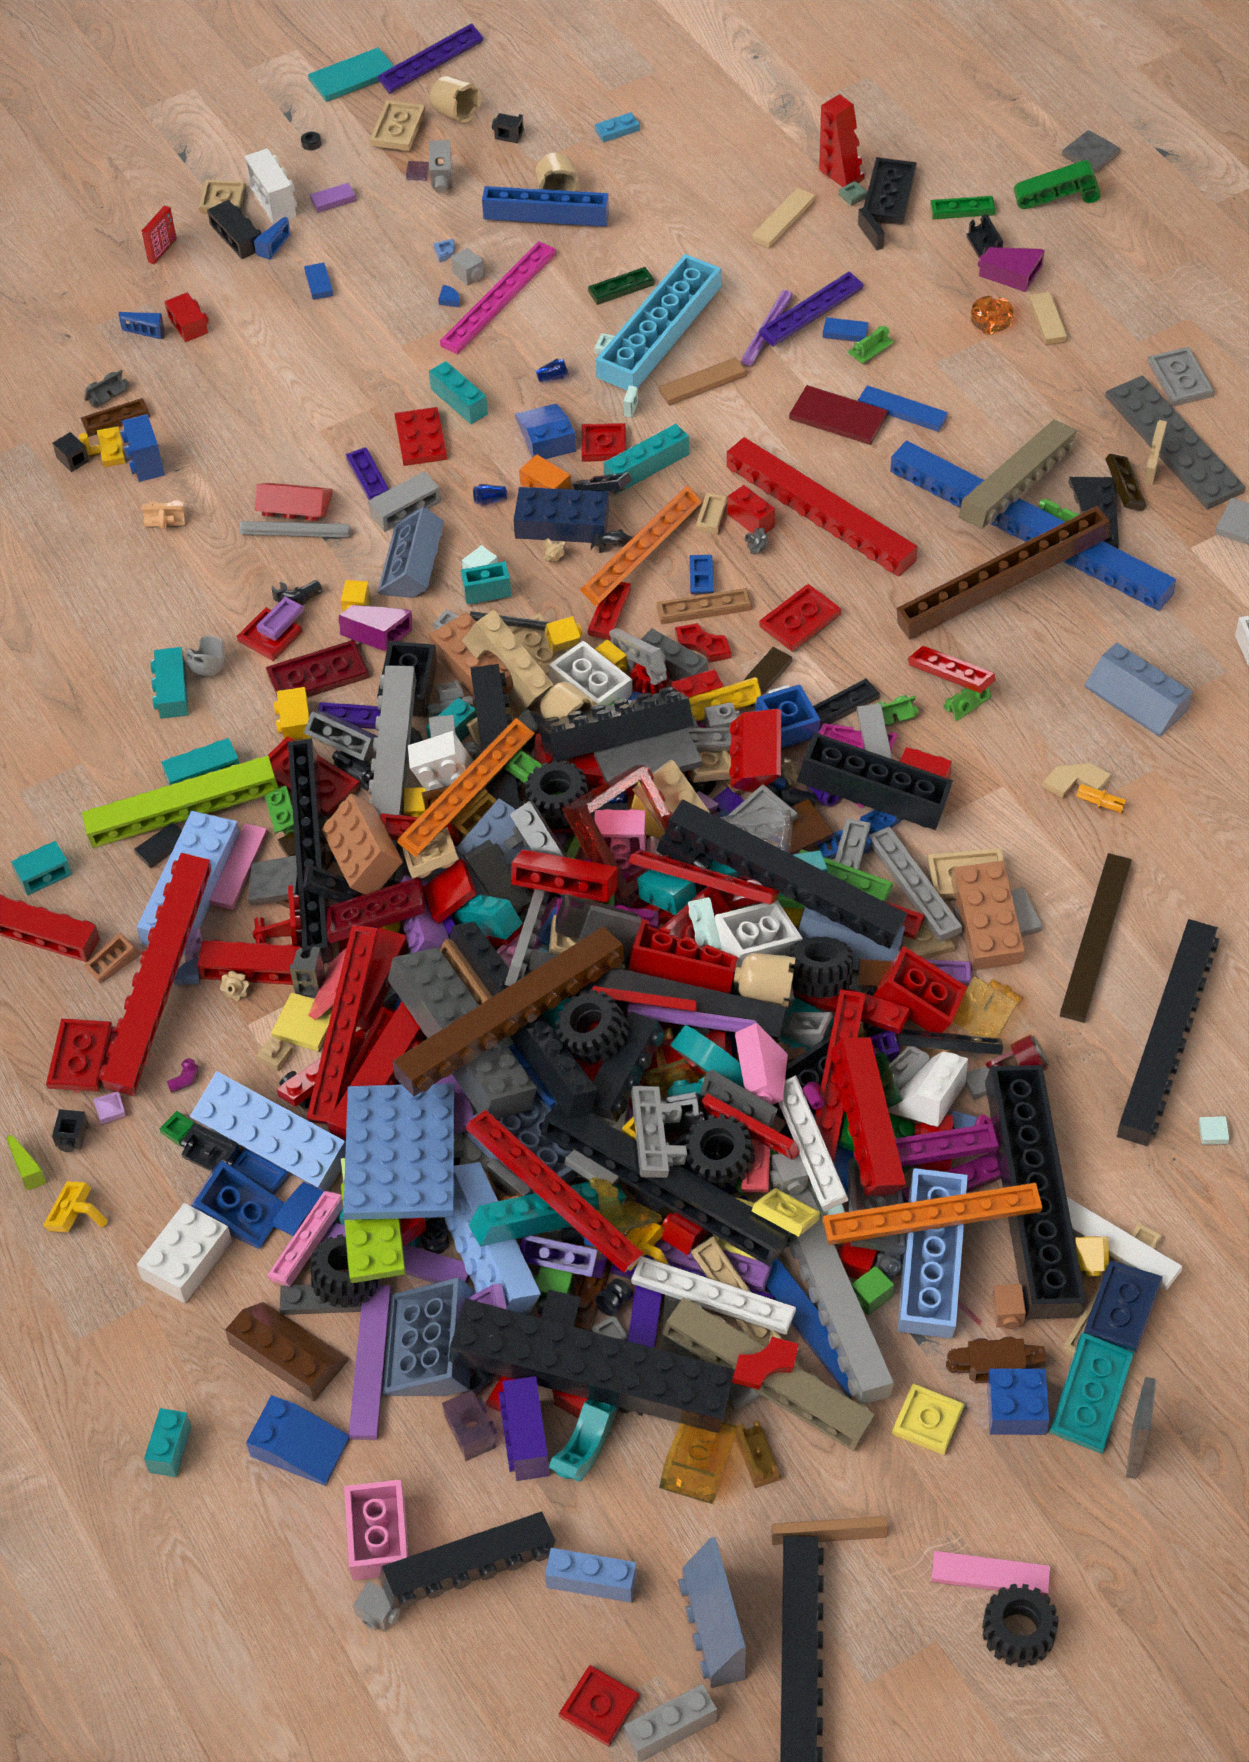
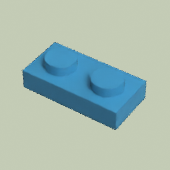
[595,112,640,143]

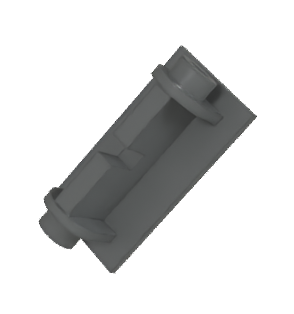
[84,369,130,407]

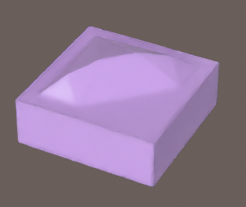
[93,1091,126,1125]

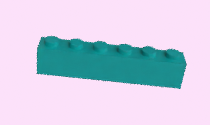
[469,1182,627,1247]

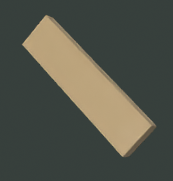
[752,188,815,248]

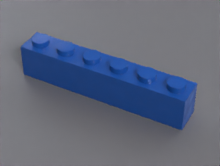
[482,186,609,226]

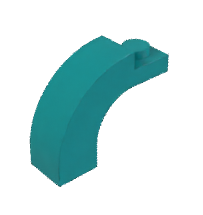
[670,1025,745,1089]
[549,1399,618,1482]

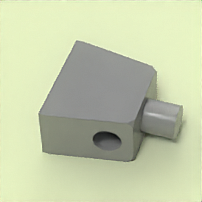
[429,140,453,193]

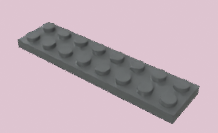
[1105,375,1245,510]

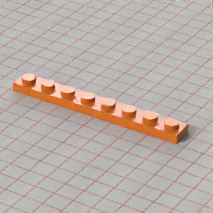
[579,485,702,606]
[397,718,535,858]
[822,1183,1042,1245]

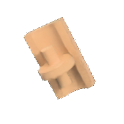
[142,501,186,529]

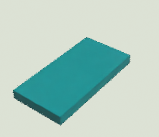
[308,47,394,102]
[1049,1332,1134,1454]

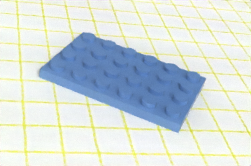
[343,1083,454,1220]

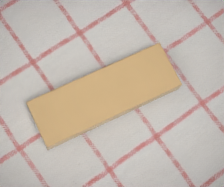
[1028,292,1067,345]

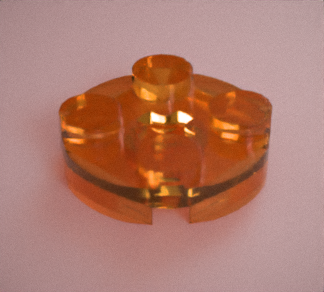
[970,296,1013,335]

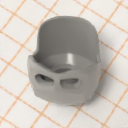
[186,636,225,677]

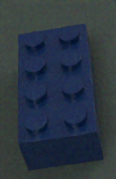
[513,487,609,543]

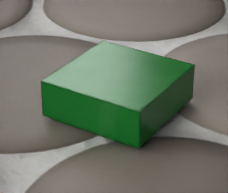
[159,1111,194,1146]

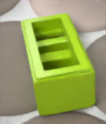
[6,1134,46,1190]

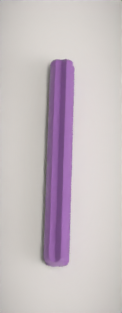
[741,289,793,366]
[627,1003,757,1032]

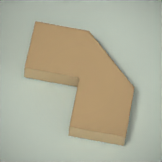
[1144,420,1167,484]
[1042,763,1111,798]

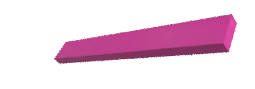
[440,241,556,355]

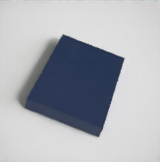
[1084,1260,1163,1352]

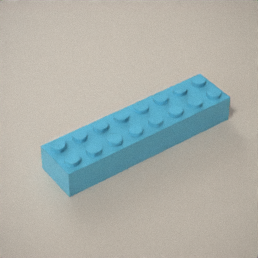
[596,254,721,390]

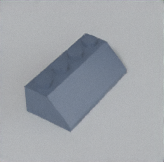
[377,506,444,598]
[1084,642,1193,737]
[798,906,905,974]

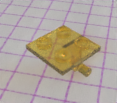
[953,976,1023,1038]
[640,1028,701,1096]
[589,1177,662,1234]

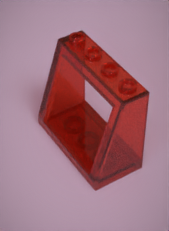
[562,765,673,898]

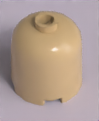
[429,75,481,123]
[536,152,579,191]
[540,682,598,719]
[734,953,796,1009]

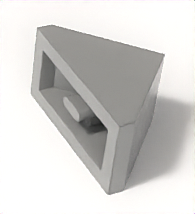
[782,1012,833,1048]

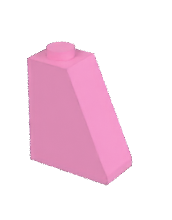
[735,1023,788,1105]

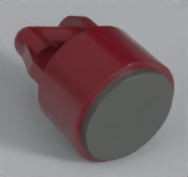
[985,1034,1049,1071]

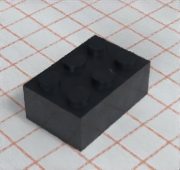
[377,641,437,717]

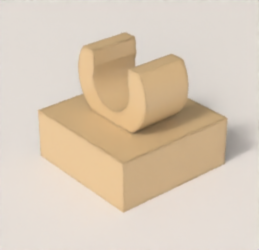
[256,1036,292,1071]

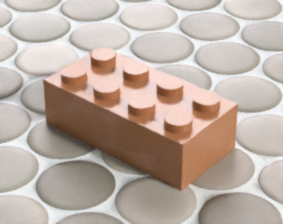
[429,612,513,696]
[321,794,403,894]
[951,860,1025,970]

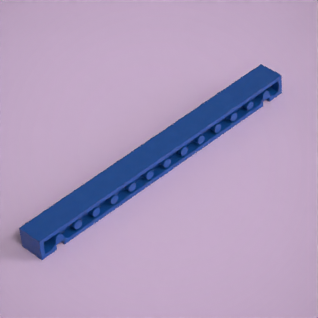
[890,440,1176,611]

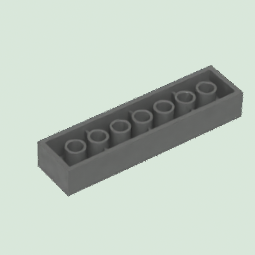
[388,947,537,1119]

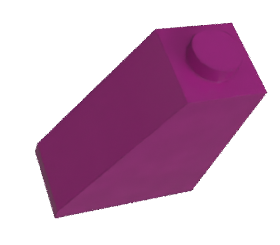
[978,247,1045,292]
[339,605,412,651]

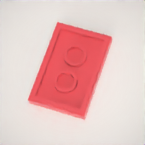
[308,948,347,1020]

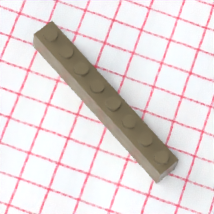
[959,419,1077,529]
[663,1297,875,1452]

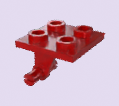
[253,885,302,946]

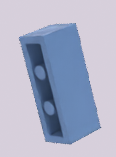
[545,1548,637,1603]

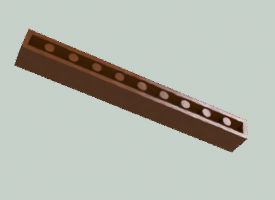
[897,506,1110,640]
[392,926,624,1097]

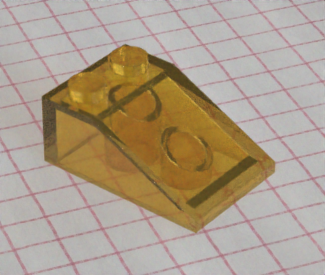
[659,1422,736,1504]

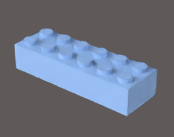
[137,811,240,954]
[190,1071,346,1192]
[444,1162,540,1315]
[897,1168,968,1339]

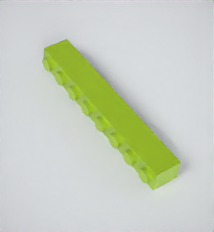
[81,756,279,848]

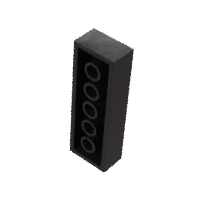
[538,687,694,761]
[797,732,953,831]

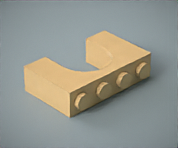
[462,609,553,714]

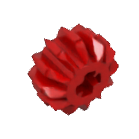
[630,663,669,695]

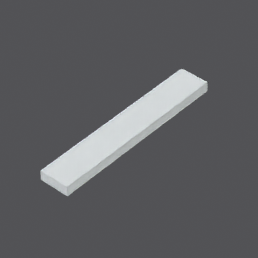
[778,1076,849,1212]
[1067,1197,1182,1290]
[631,1257,796,1335]

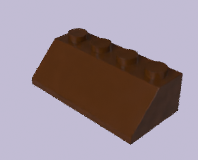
[225,1302,348,1401]

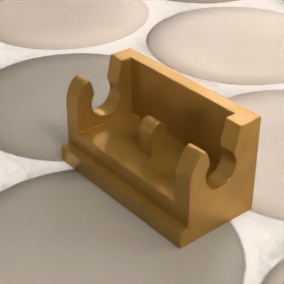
[450,789,497,840]
[736,1421,781,1488]

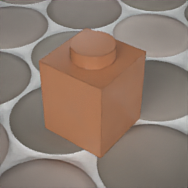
[992,1284,1026,1329]

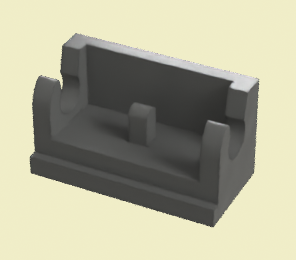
[290,947,325,998]

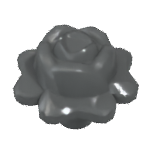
[745,528,769,554]
[873,1251,903,1280]

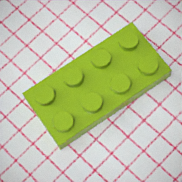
[341,1183,406,1283]

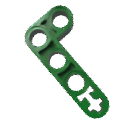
[1014,160,1101,209]

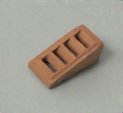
[84,932,141,983]

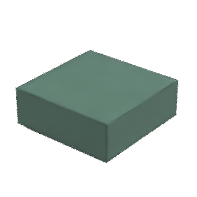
[839,181,867,206]

